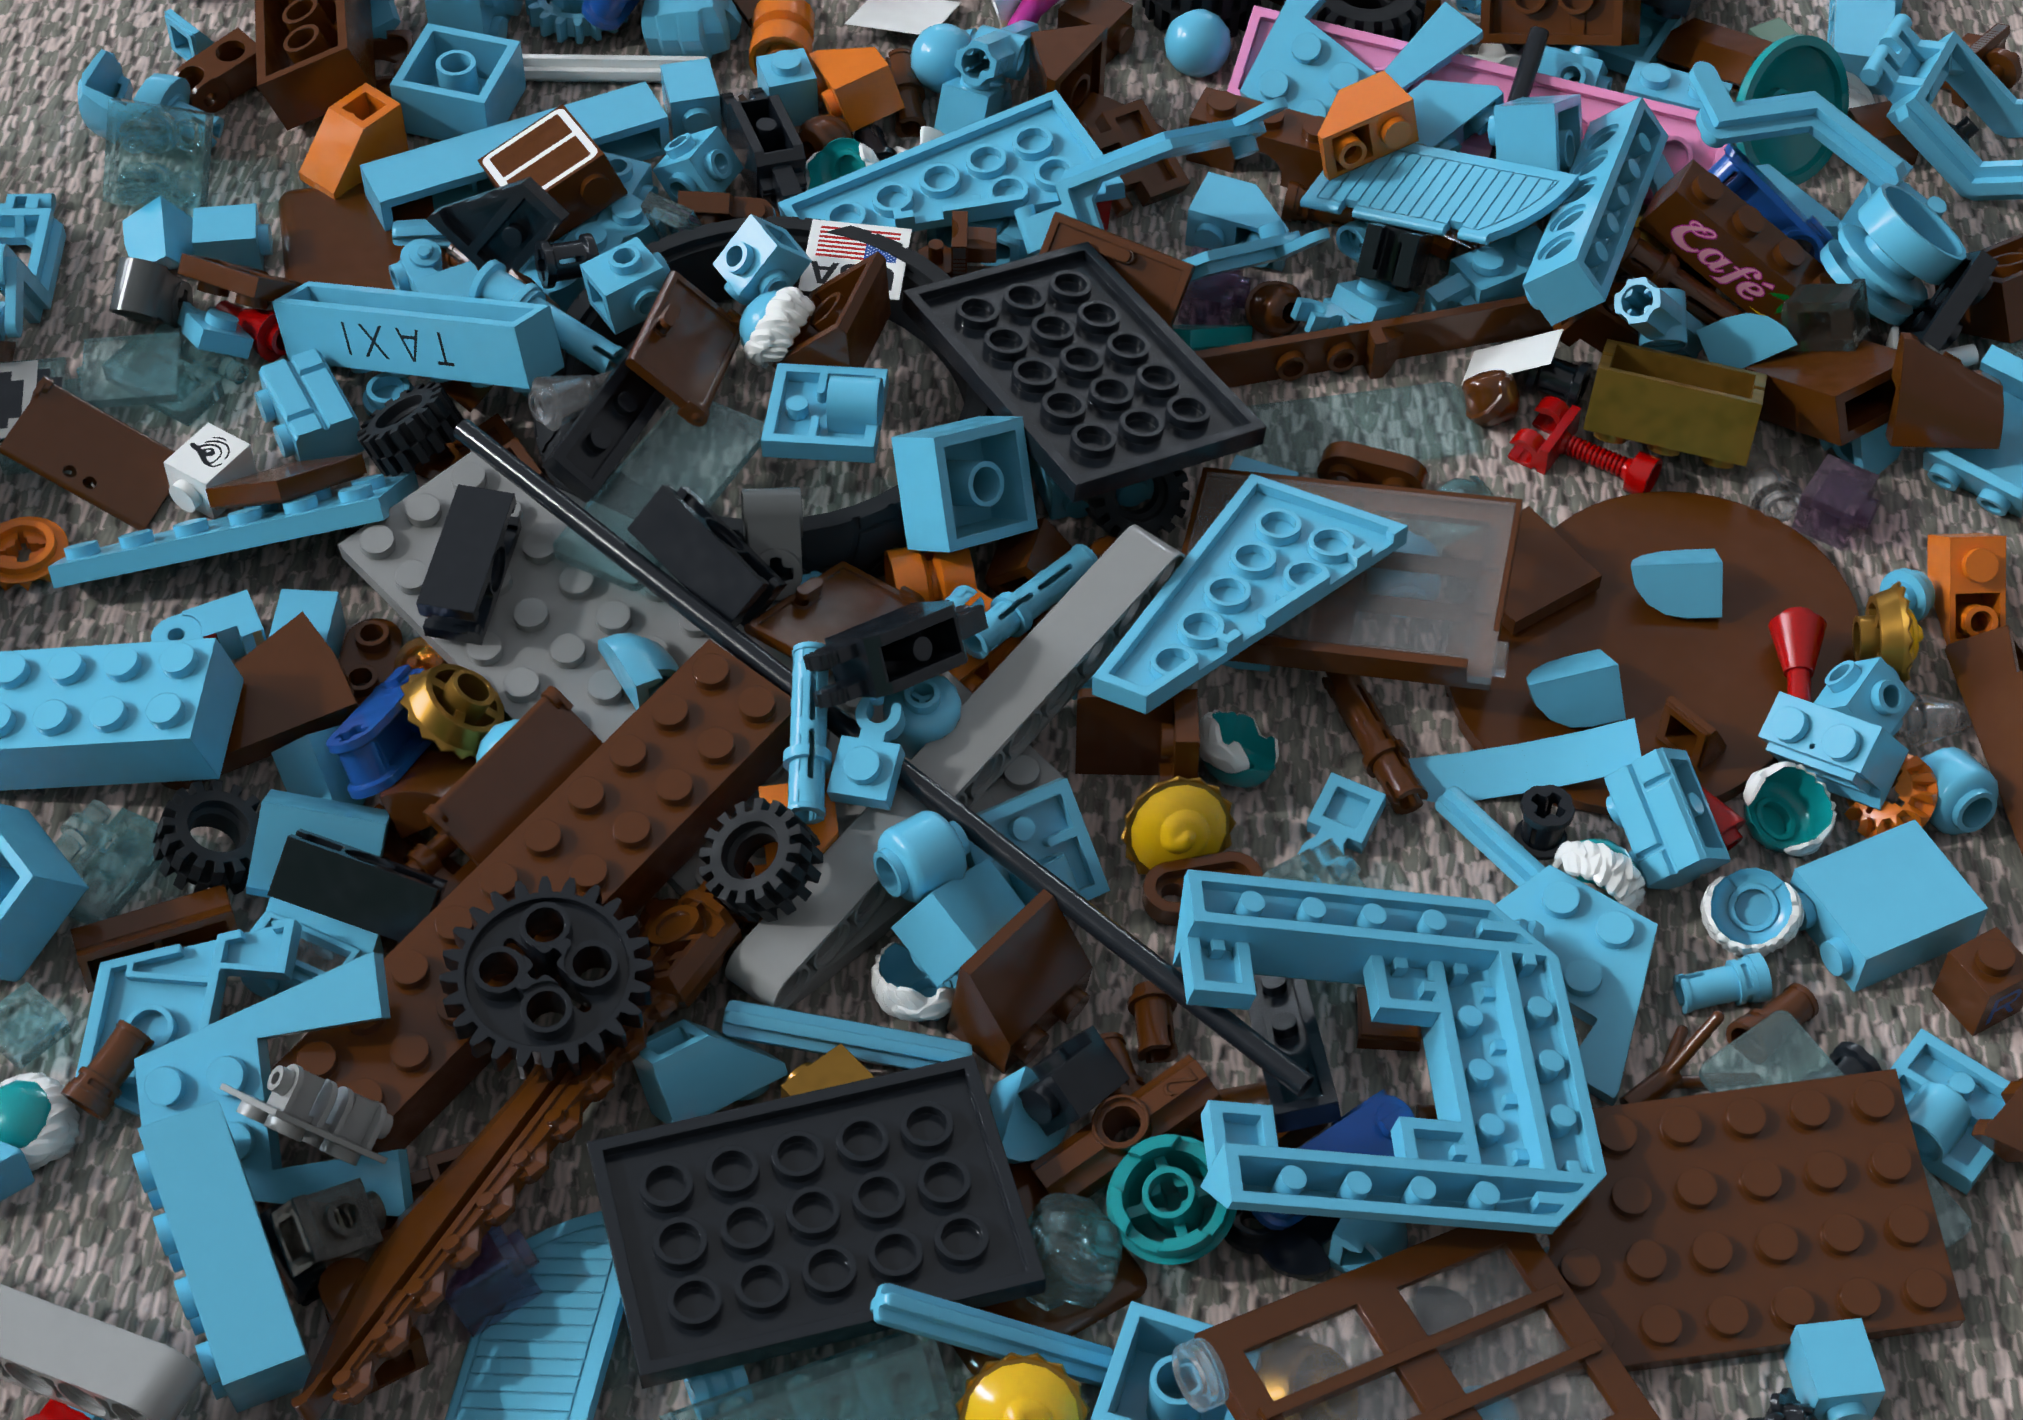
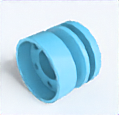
[1820,183,1967,326]

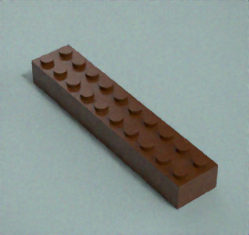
[272,639,791,1155]

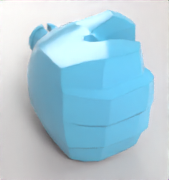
[641,0,742,61]
[77,49,224,149]

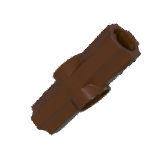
[1029,1054,1223,1215]

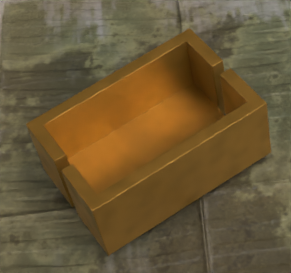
[1583,339,1767,469]

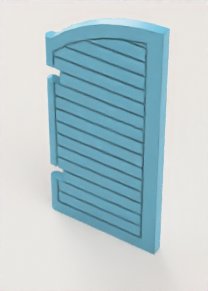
[1300,143,1579,245]
[445,1211,624,1420]

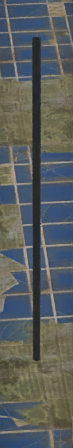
[453,419,1315,1097]

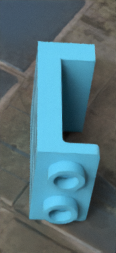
[1923,344,2023,518]

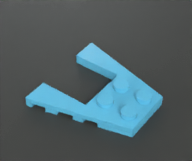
[1240,0,1483,118]
[134,952,413,1217]

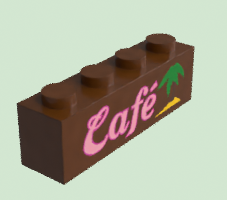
[1639,159,1850,342]

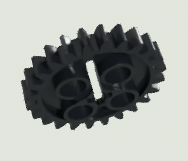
[439,876,655,1081]

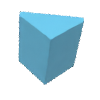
[246,789,391,898]

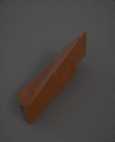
[1945,625,2023,856]

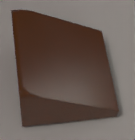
[1656,695,1727,771]

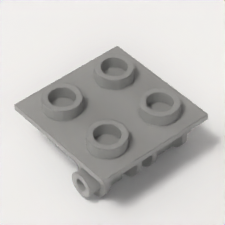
[219,1064,393,1166]

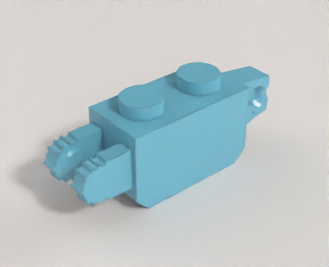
[1422,225,1544,313]

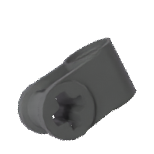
[109,257,193,328]
[741,487,803,601]

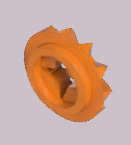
[0,516,69,591]
[1844,754,1938,838]

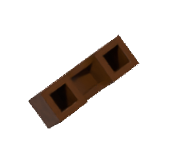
[1186,87,1325,188]

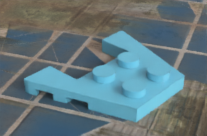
[1495,865,1658,1106]
[75,918,302,1118]

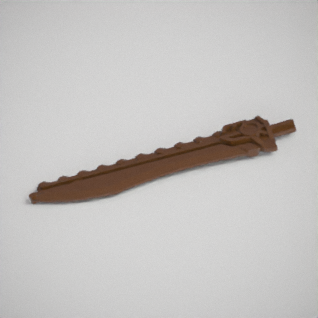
[291,861,755,1420]

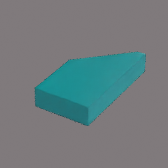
[1172,324,1252,351]

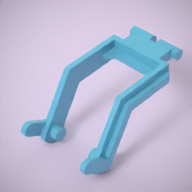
[1860,14,2023,201]
[1649,61,1947,242]
[1014,97,1331,283]
[0,193,66,338]

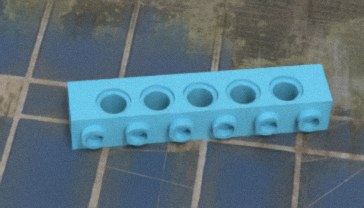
[1522,96,1669,326]

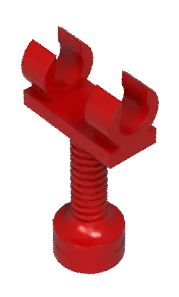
[1507,396,1663,494]

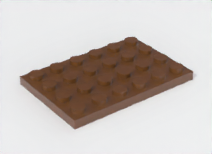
[1533,1069,1966,1380]

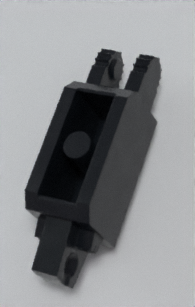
[720,87,807,213]
[803,600,988,709]

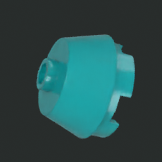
[1106,1134,1237,1265]

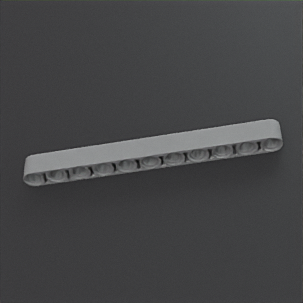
[725,524,1186,1009]

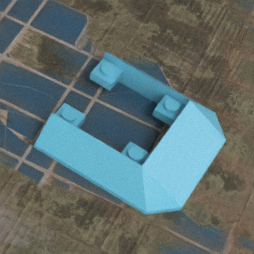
[1173,869,1607,1234]

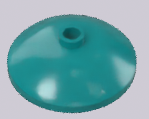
[1736,34,1849,185]

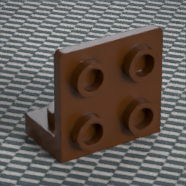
[1075,688,1200,782]

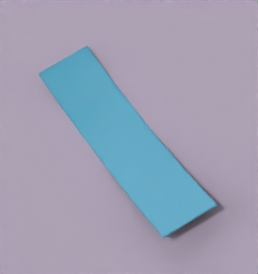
[1408,718,1642,803]

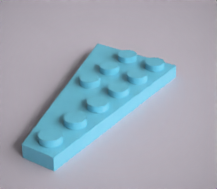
[778,90,1126,232]
[48,470,419,589]
[1092,473,1408,714]

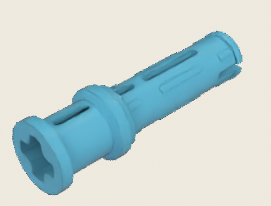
[469,259,626,378]

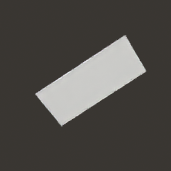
[1461,329,1563,385]

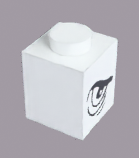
[163,422,257,519]

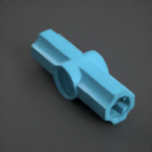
[954,20,1039,87]
[1614,277,1705,359]

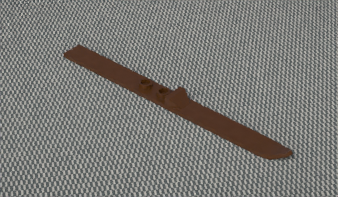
[1194,282,1626,388]

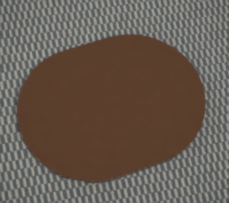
[1445,491,1860,821]

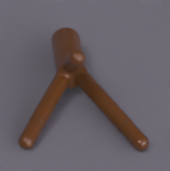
[1619,1011,1760,1104]

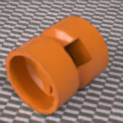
[749,0,815,76]
[884,547,977,602]

